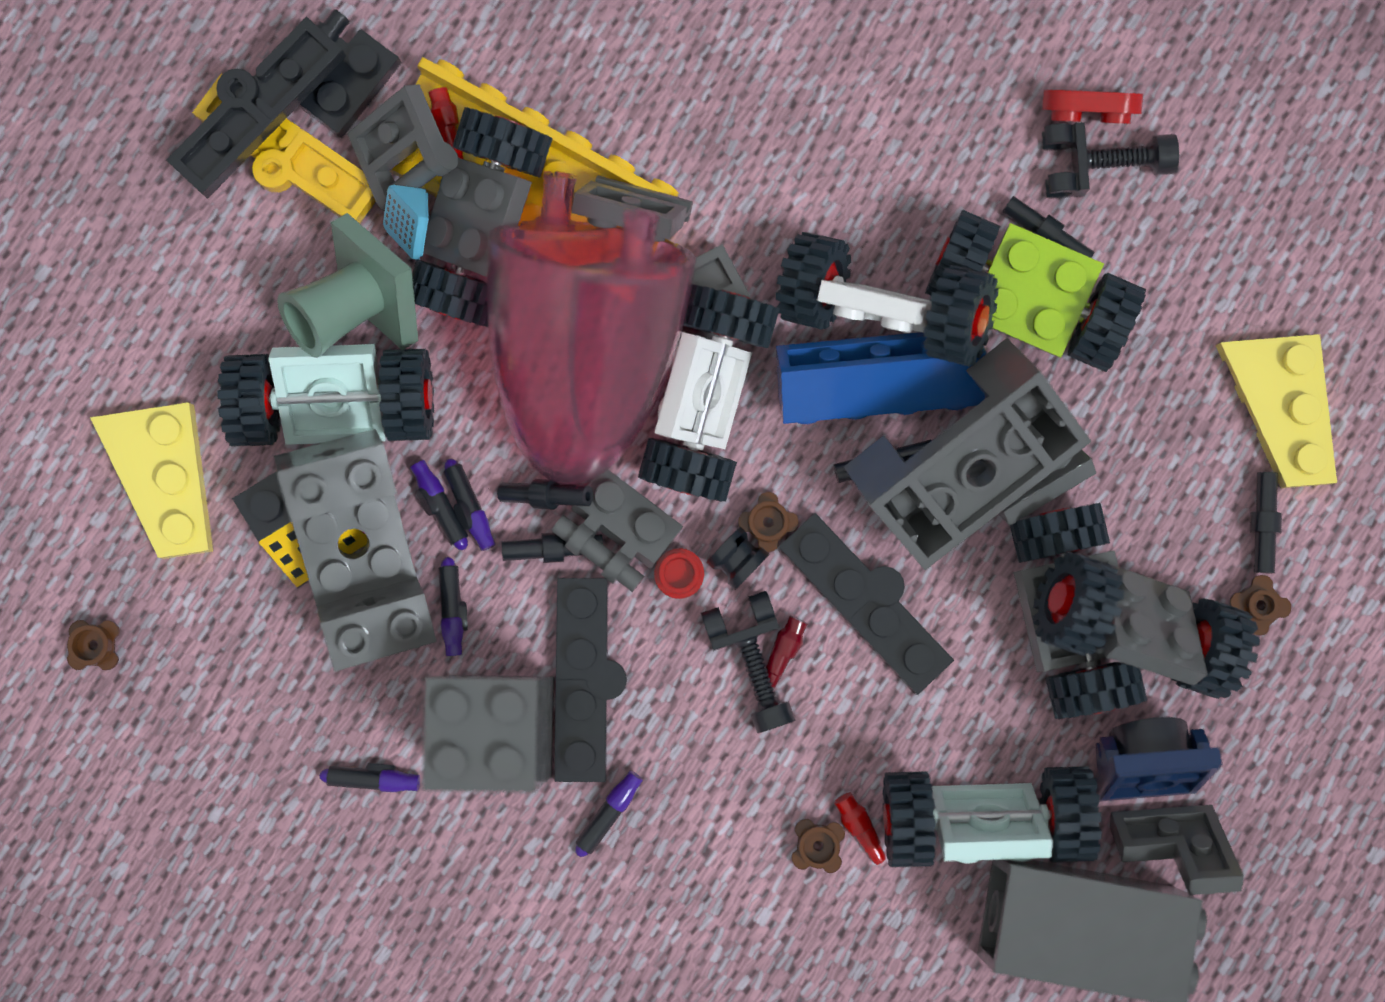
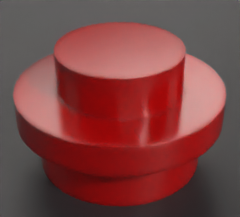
[654,548,704,599]

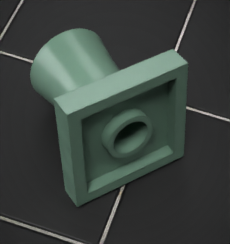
[277,213,418,358]

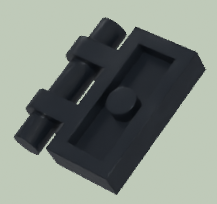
[300,9,402,139]

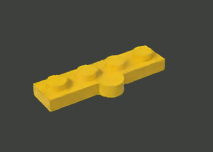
[192,74,376,223]

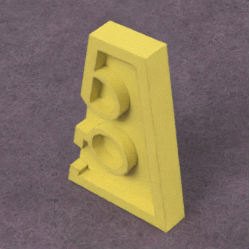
[1215,334,1337,488]
[90,402,213,559]

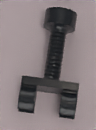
[1042,122,1179,199]
[701,591,796,734]

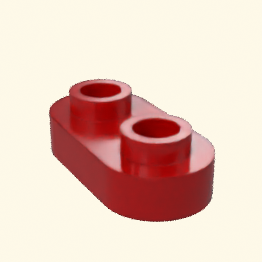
[1042,90,1144,124]

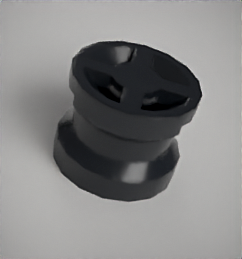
[706,526,770,590]

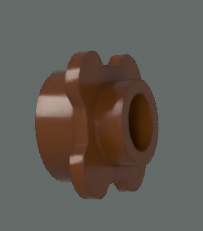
[738,492,798,552]
[1229,575,1291,636]
[67,620,120,670]
[791,819,845,873]

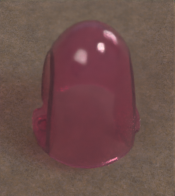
[487,171,696,485]

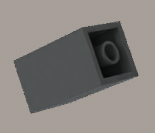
[423,675,554,792]
[977,859,1207,1002]

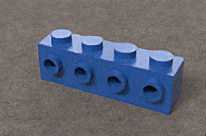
[776,332,987,424]

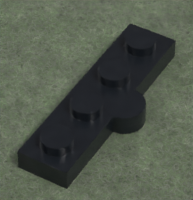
[166,16,346,199]
[778,513,954,695]
[554,578,628,782]

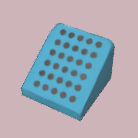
[383,185,429,260]

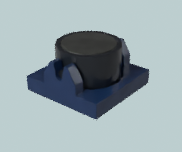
[1096,717,1223,802]

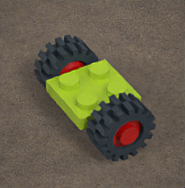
[925,210,1146,372]

